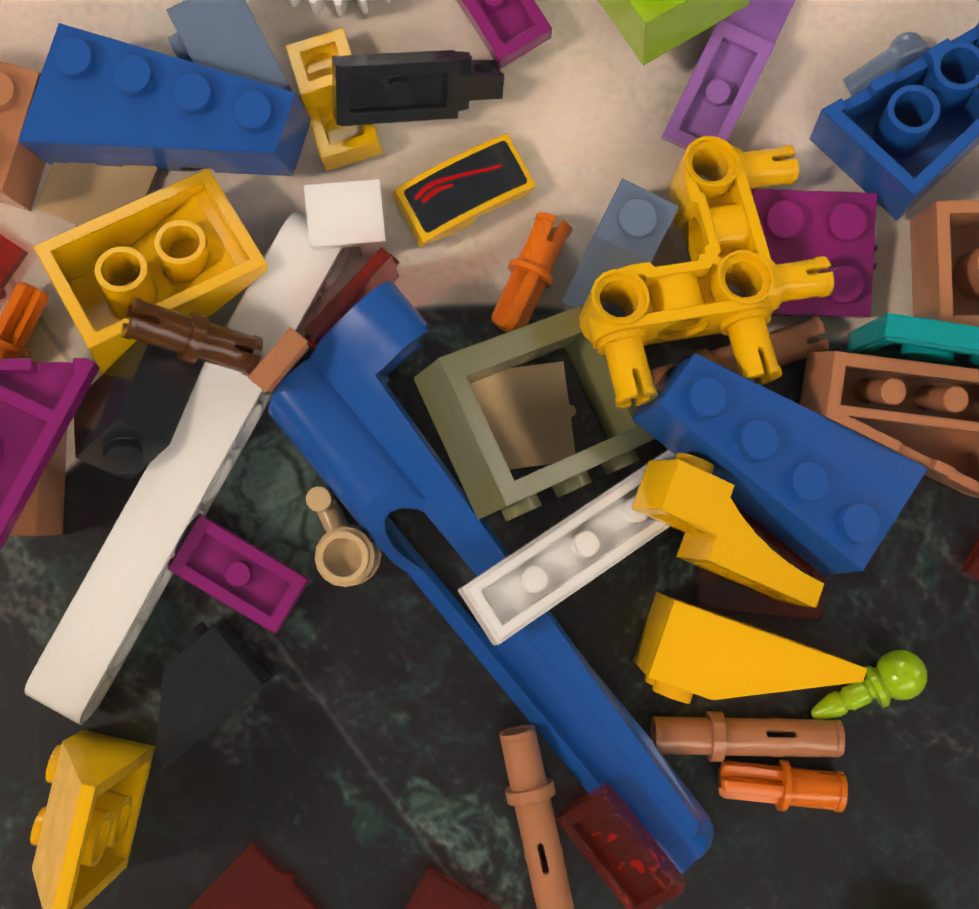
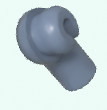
[843,32,930,96]

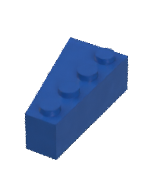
[809,22,979,221]
[18,23,311,176]
[631,353,928,576]

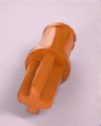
[491,212,573,333]
[0,282,48,361]
[717,760,848,813]

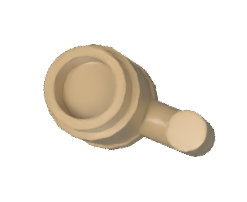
[306,486,382,587]

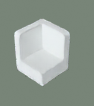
[303,179,386,257]

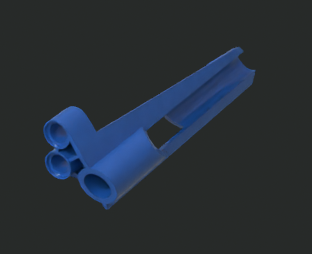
[268,280,714,881]

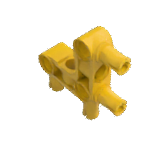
[579,136,834,408]

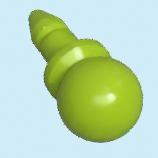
[811,650,927,719]

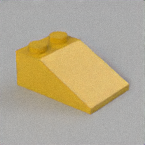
[33,168,268,374]
[633,592,867,704]
[30,730,155,909]

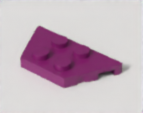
[0,358,100,551]

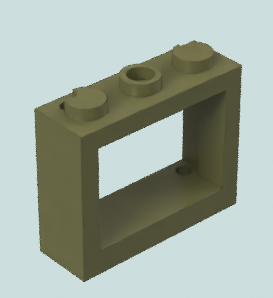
[413,305,655,521]

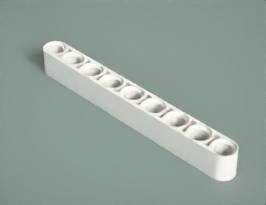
[24,211,352,725]

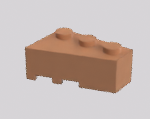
[800,351,979,498]

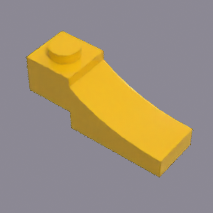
[631,453,824,608]

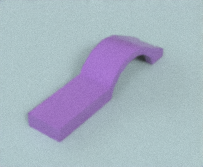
[661,0,795,150]

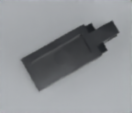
[332,50,504,126]

